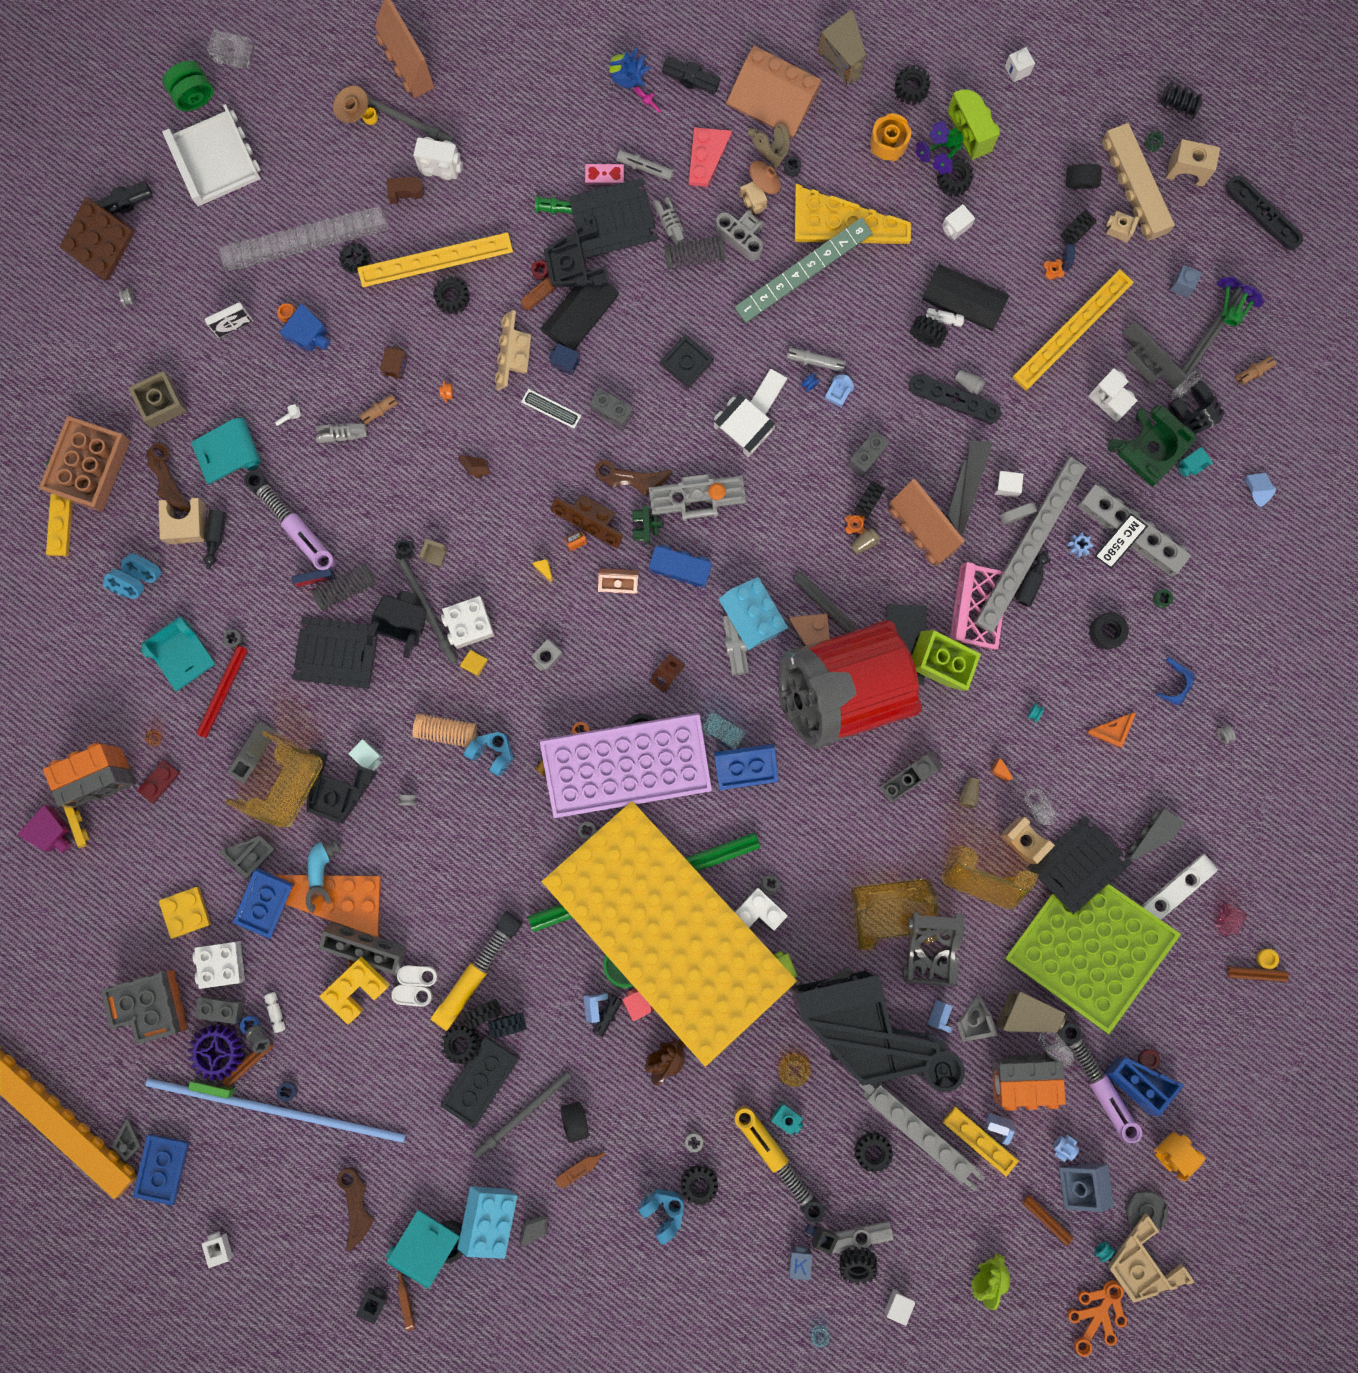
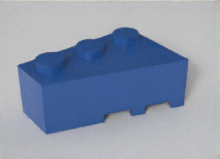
[1104,1057,1184,1116]

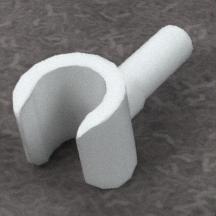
[275,405,300,426]

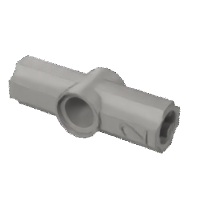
[723,615,749,676]
[833,1220,893,1253]

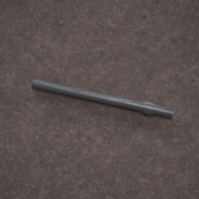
[368,97,454,143]
[398,558,458,664]
[473,1071,572,1159]

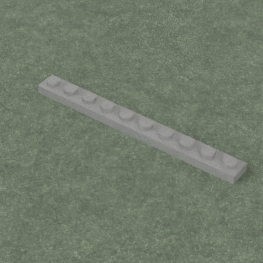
[974,457,1087,633]

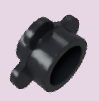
[394,540,415,560]

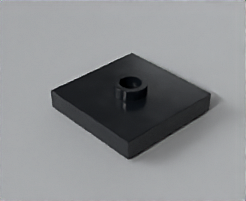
[659,334,714,389]

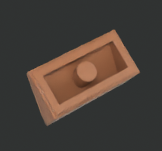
[598,568,639,594]

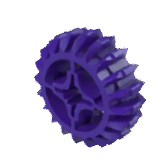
[188,1024,245,1081]

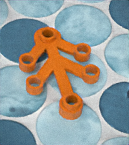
[1067,1280,1127,1357]

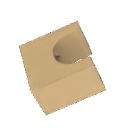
[1166,139,1220,187]
[158,498,206,544]
[1000,817,1055,864]

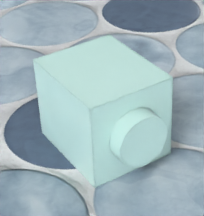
[349,739,383,770]

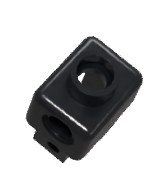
[367,591,426,659]

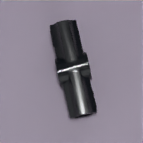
[662,56,721,95]
[95,180,153,214]

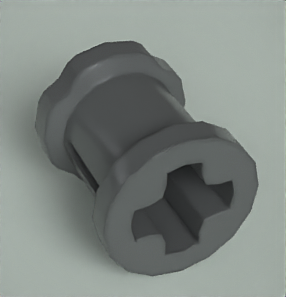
[245,1025,270,1053]

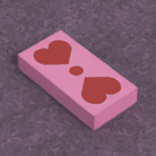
[585,164,624,185]

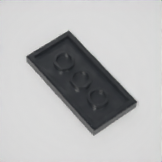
[886,604,927,685]
[440,1036,519,1129]

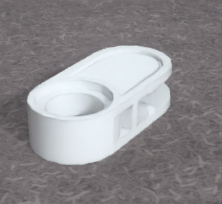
[397,965,438,987]
[391,985,433,1007]

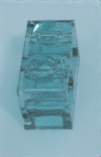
[702,711,746,749]

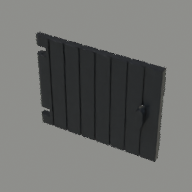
[569,178,658,258]
[292,617,378,689]
[1027,816,1133,915]

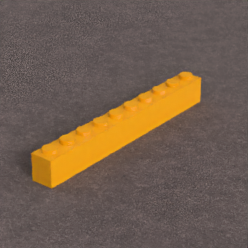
[0,1047,138,1199]

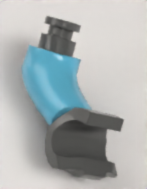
[306,840,340,913]

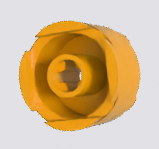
[870,113,911,161]
[1154,1132,1206,1182]

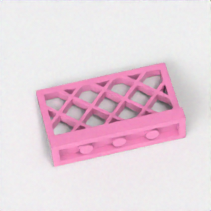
[950,562,1003,650]

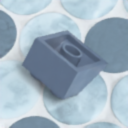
[1059,1163,1114,1212]

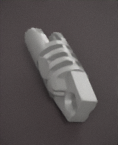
[653,196,684,246]
[316,423,367,443]

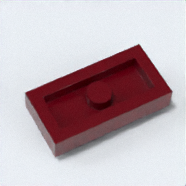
[137,760,180,804]

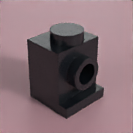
[356,1287,389,1325]

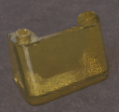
[942,845,1039,909]
[851,879,938,950]

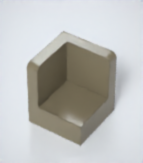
[419,539,448,567]

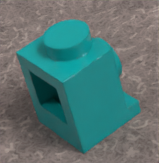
[1177,447,1213,477]
[770,1102,803,1135]

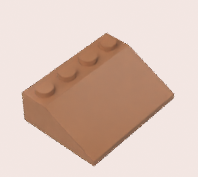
[375,0,434,99]
[726,46,822,138]
[39,416,131,513]
[888,478,965,567]

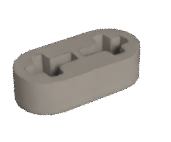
[999,502,1038,525]

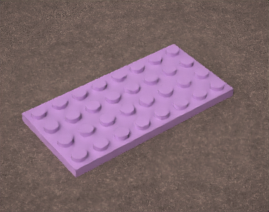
[540,713,712,818]

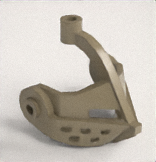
[748,124,790,168]

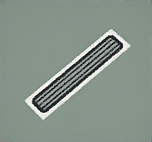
[521,389,581,428]

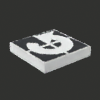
[205,302,254,338]

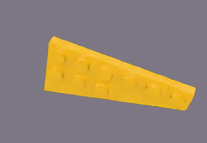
[795,184,911,244]

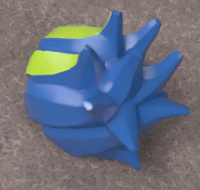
[609,48,652,89]

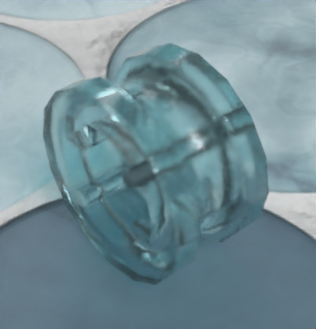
[811,1326,830,1348]

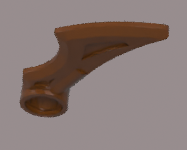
[146,443,191,513]
[595,460,672,496]
[337,1167,374,1252]

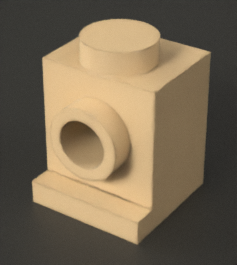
[740,181,767,214]
[1106,211,1139,242]

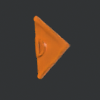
[1087,713,1136,748]

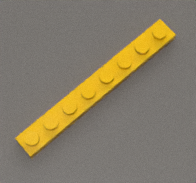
[357,232,513,287]
[1012,269,1134,391]

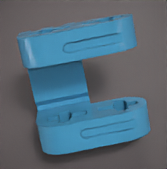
[103,553,161,599]
[464,732,514,777]
[638,1189,685,1245]

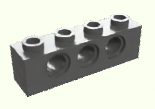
[319,922,407,975]

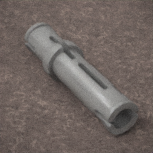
[616,149,674,181]
[786,347,846,373]

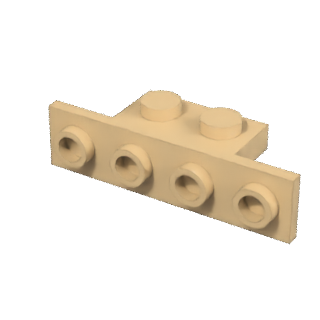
[495,310,531,390]

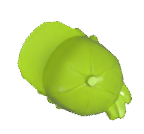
[971,1253,1010,1310]

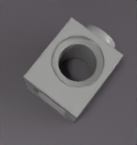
[531,639,563,672]

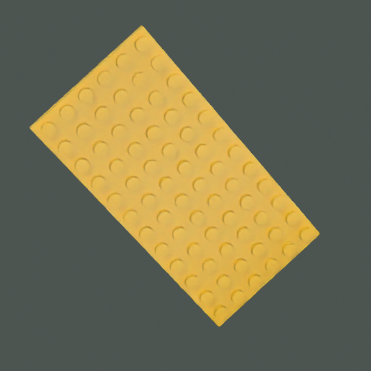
[541,801,797,1067]

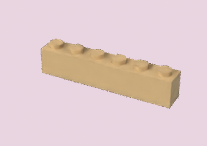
[1102,123,1175,241]

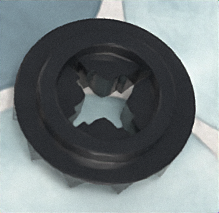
[339,242,370,273]

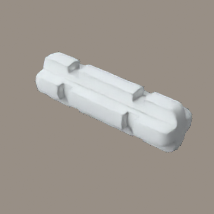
[926,308,964,327]
[264,992,285,1033]

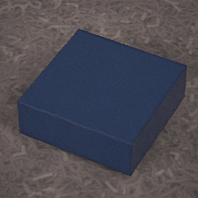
[1062,244,1075,270]

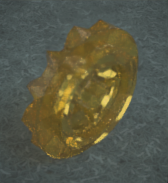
[778,1054,811,1087]

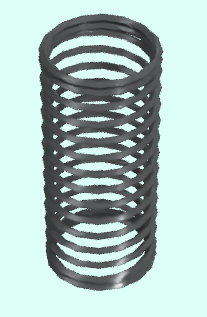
[664,235,725,270]
[311,563,376,611]

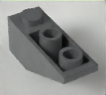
[225,720,276,783]
[879,750,943,803]
[1125,808,1185,860]

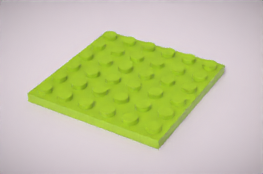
[1005,884,1181,1035]

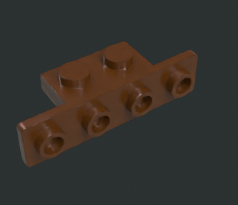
[551,494,624,549]

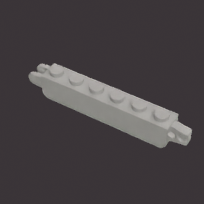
[857,1082,985,1191]

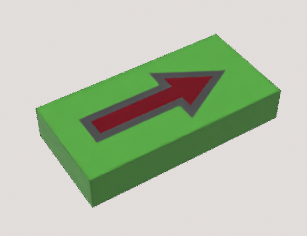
[188,1079,235,1098]

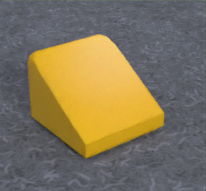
[532,559,553,582]
[460,650,488,677]

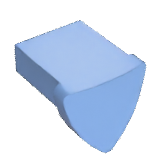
[824,375,854,408]
[1245,473,1276,507]
[583,993,608,1023]
[928,1000,953,1033]
[986,1113,1015,1145]

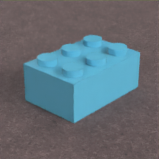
[718,577,788,650]
[458,1186,517,1259]

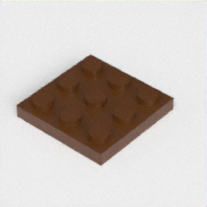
[59,197,135,281]

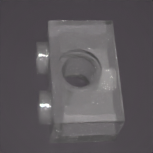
[207,30,255,68]

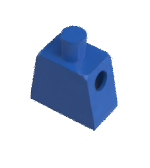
[279,303,330,352]

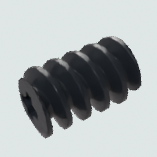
[1158,81,1203,119]

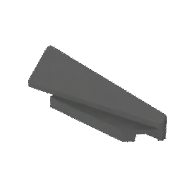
[947,441,993,537]

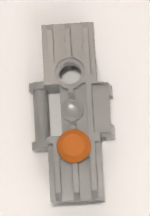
[649,474,746,521]

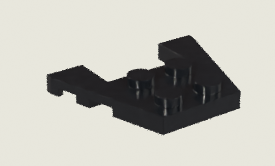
[544,216,611,288]
[307,749,377,824]

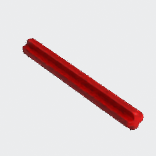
[196,645,248,738]

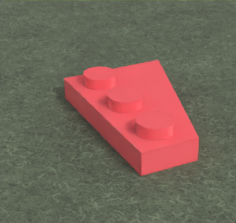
[689,127,732,187]

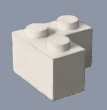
[1088,368,1138,422]
[735,888,788,930]

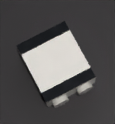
[714,394,775,457]

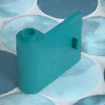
[191,418,261,485]
[140,615,216,692]
[385,1209,460,1289]

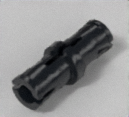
[592,994,623,1037]

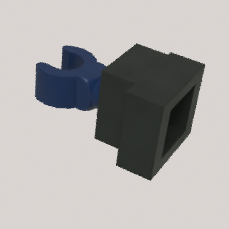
[805,1223,839,1254]

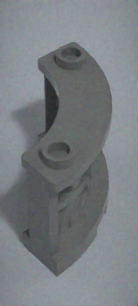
[902,911,964,988]

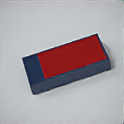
[291,568,336,587]

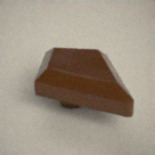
[458,455,490,478]

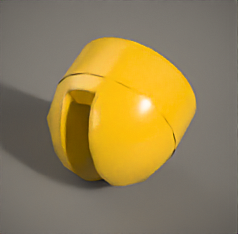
[362,107,378,125]

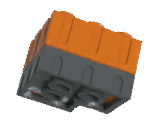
[43,742,136,808]
[101,970,189,1045]
[992,1054,1066,1111]

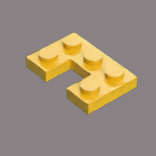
[319,956,390,1024]

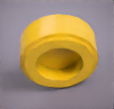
[1256,949,1279,969]

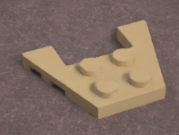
[1108,1214,1194,1303]

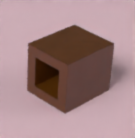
[380,346,408,379]

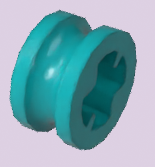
[1027,703,1045,723]
[1094,1241,1115,1263]

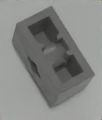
[589,388,634,431]
[848,430,890,478]
[195,996,245,1024]

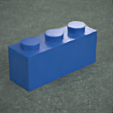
[649,545,712,588]

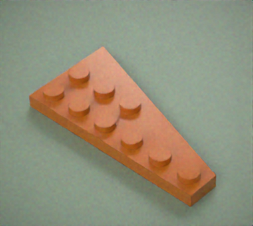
[274,875,381,937]

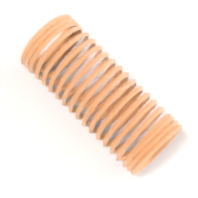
[412,713,477,748]

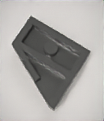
[218,835,276,879]

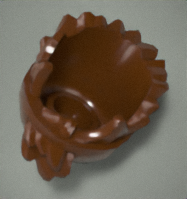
[644,1039,686,1086]

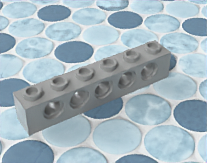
[1077,484,1191,577]

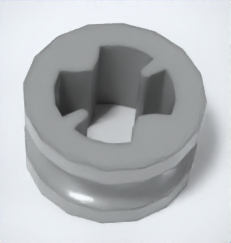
[119,287,135,307]
[1217,724,1236,745]
[398,795,417,806]
[685,1132,703,1152]

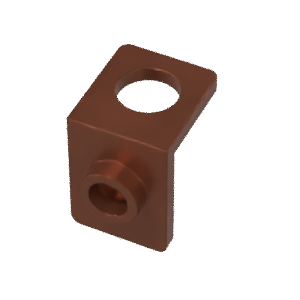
[650,654,685,693]

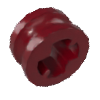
[531,260,549,280]

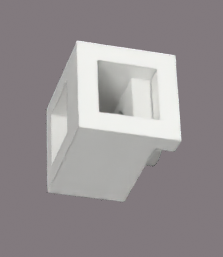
[202,1231,234,1268]

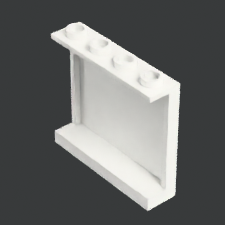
[162,104,261,206]

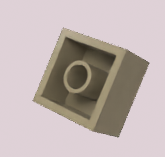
[128,371,187,428]

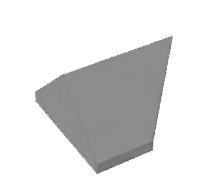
[956,993,998,1042]

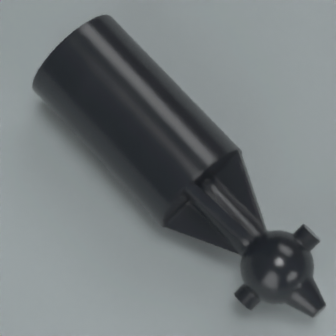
[203,510,227,570]
[1015,550,1051,607]

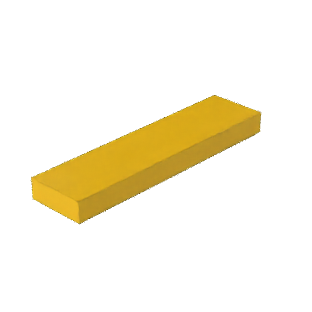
[942,1106,1019,1177]

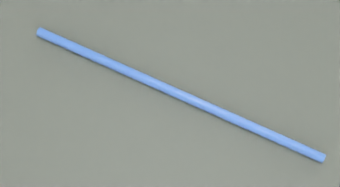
[145,1078,406,1143]

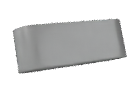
[716,210,765,261]

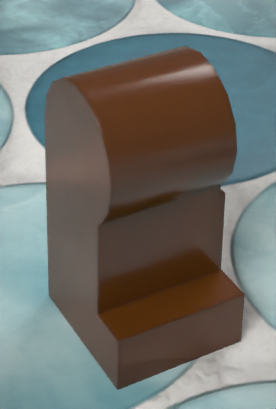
[387,177,425,204]

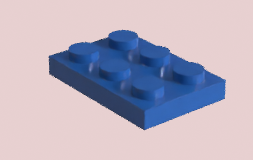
[714,744,778,790]
[233,868,294,939]
[133,1134,189,1206]

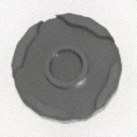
[1126,1190,1168,1229]

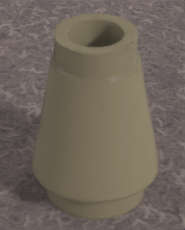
[850,528,880,555]
[959,777,980,809]

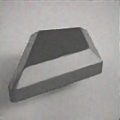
[112,1118,142,1162]
[519,1215,549,1247]

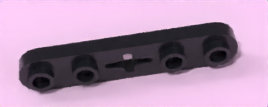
[1226,176,1303,250]
[909,374,1001,424]

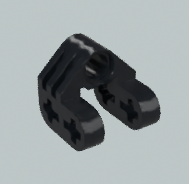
[1168,381,1225,434]

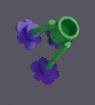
[916,121,964,174]
[1217,276,1265,326]

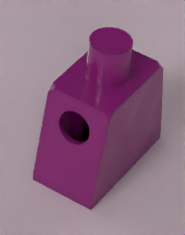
[17,805,71,853]

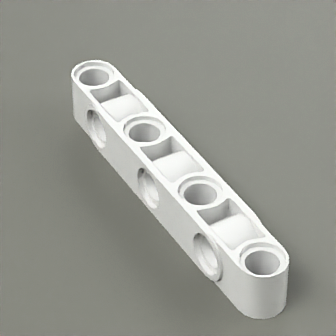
[1141,854,1218,920]

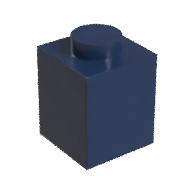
[549,344,581,376]

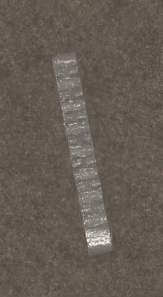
[218,207,389,271]

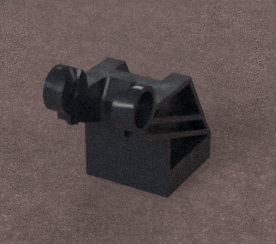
[791,970,965,1092]

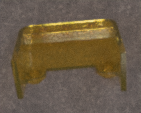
[225,731,322,828]

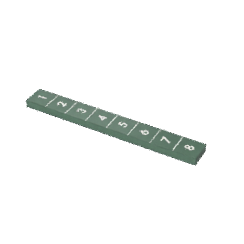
[734,217,873,324]

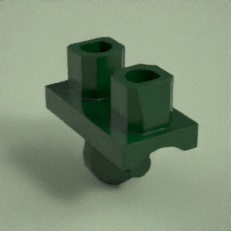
[632,506,664,545]

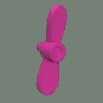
[634,86,661,113]

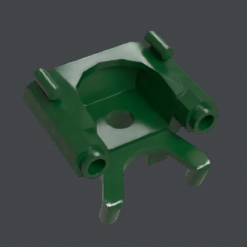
[1108,404,1197,487]

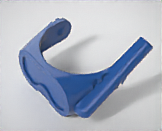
[1156,657,1195,706]

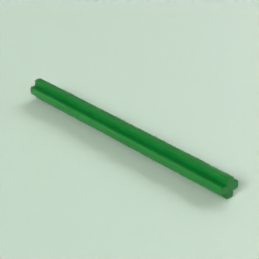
[528,832,760,932]

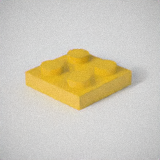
[159,887,211,939]

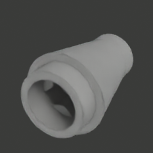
[955,370,986,395]

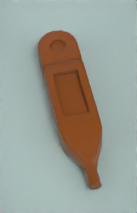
[521,278,556,310]
[556,1151,605,1188]
[398,1272,415,1331]

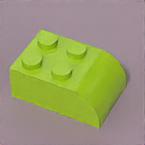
[947,90,1000,161]
[912,630,981,691]

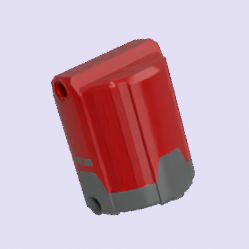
[778,620,922,750]

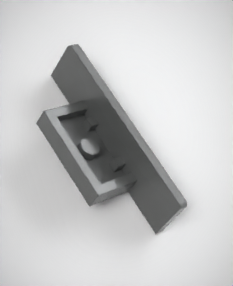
[1122,321,1188,390]

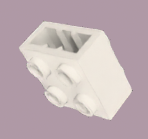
[413,137,463,180]
[441,596,495,649]
[193,941,245,989]

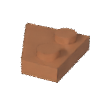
[789,614,830,646]

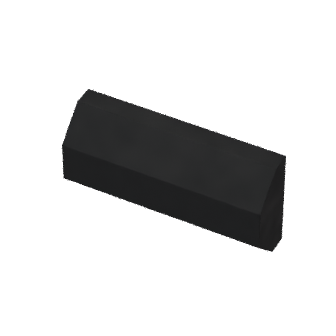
[922,264,1009,331]
[541,270,619,350]

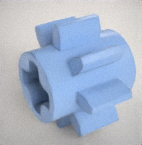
[1067,532,1093,558]
[1053,1135,1079,1162]

